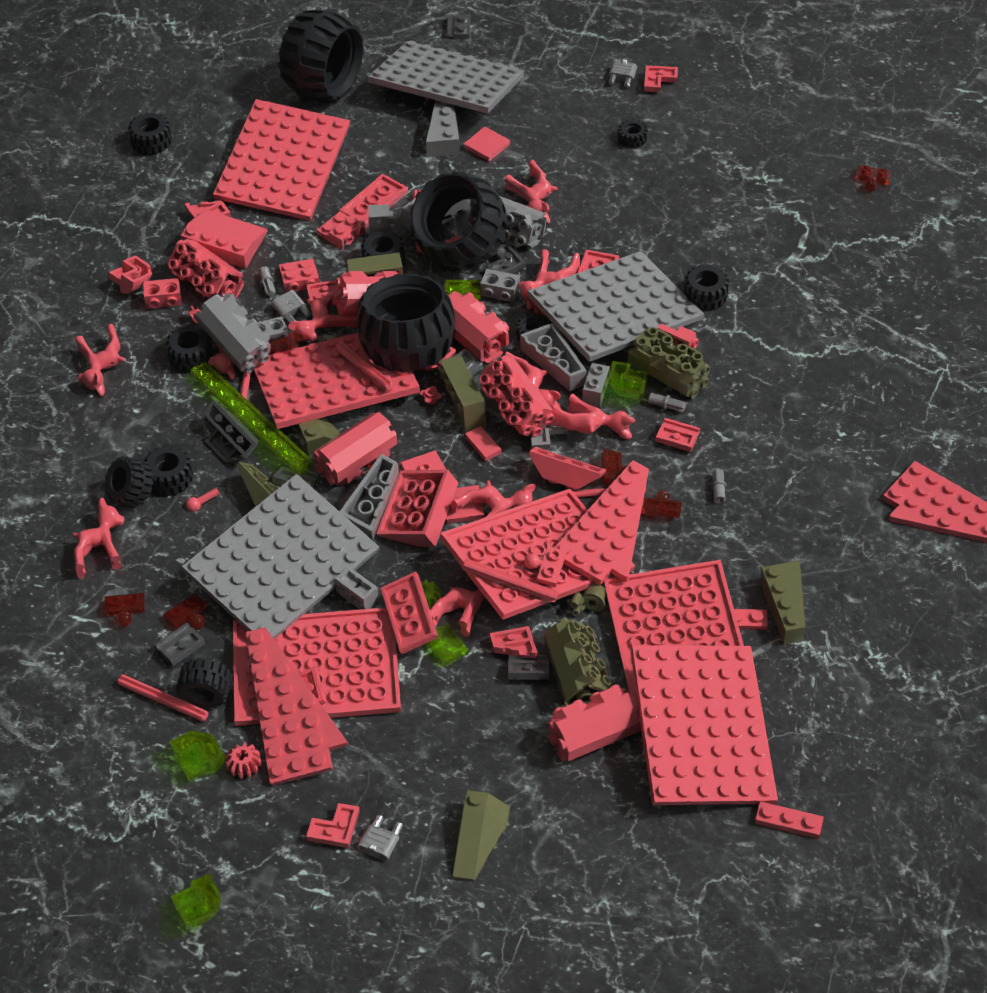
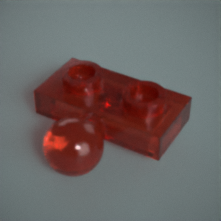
[855,165,892,191]
[269,334,304,354]
[601,448,629,484]
[641,490,682,518]
[104,593,145,627]
[163,593,208,630]

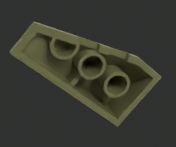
[237,462,280,506]
[453,790,510,882]

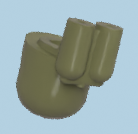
[570,584,607,616]

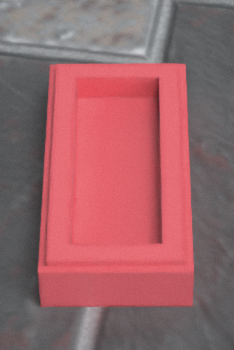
[465,426,501,461]

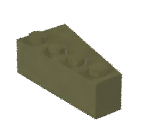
[438,355,487,433]
[760,560,805,645]

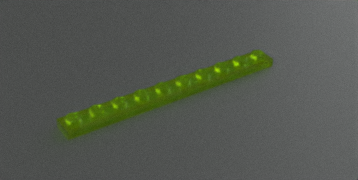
[190,361,313,475]

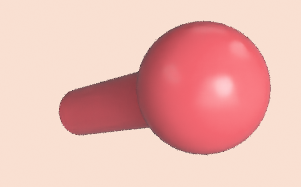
[185,488,220,512]

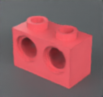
[144,278,182,309]

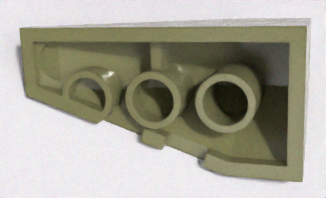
[295,417,340,456]

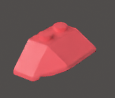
[529,447,606,490]

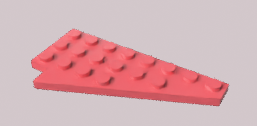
[554,460,649,585]
[882,461,987,543]
[246,627,349,786]

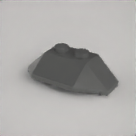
[202,400,258,464]

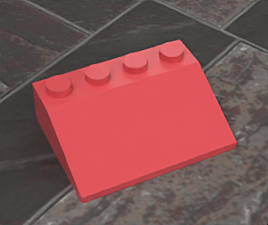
[181,209,268,269]
[376,470,458,547]

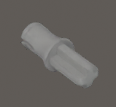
[258,266,276,297]
[648,393,686,412]
[711,468,727,504]

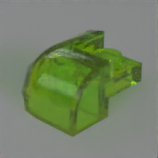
[609,361,648,401]
[169,730,225,782]
[170,873,221,932]

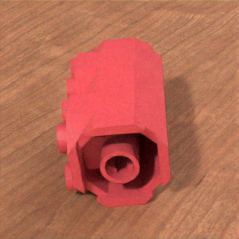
[168,239,244,298]
[332,271,399,315]
[449,291,509,363]
[479,355,555,437]
[313,412,397,486]
[548,684,642,762]

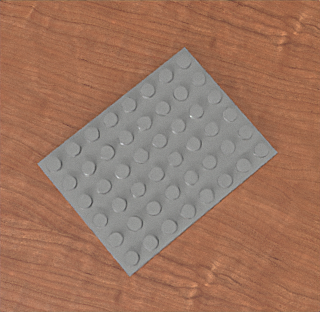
[368,41,524,114]
[527,251,704,362]
[182,474,379,640]

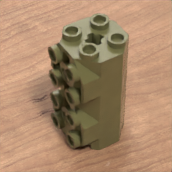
[628,327,710,399]
[543,618,612,706]

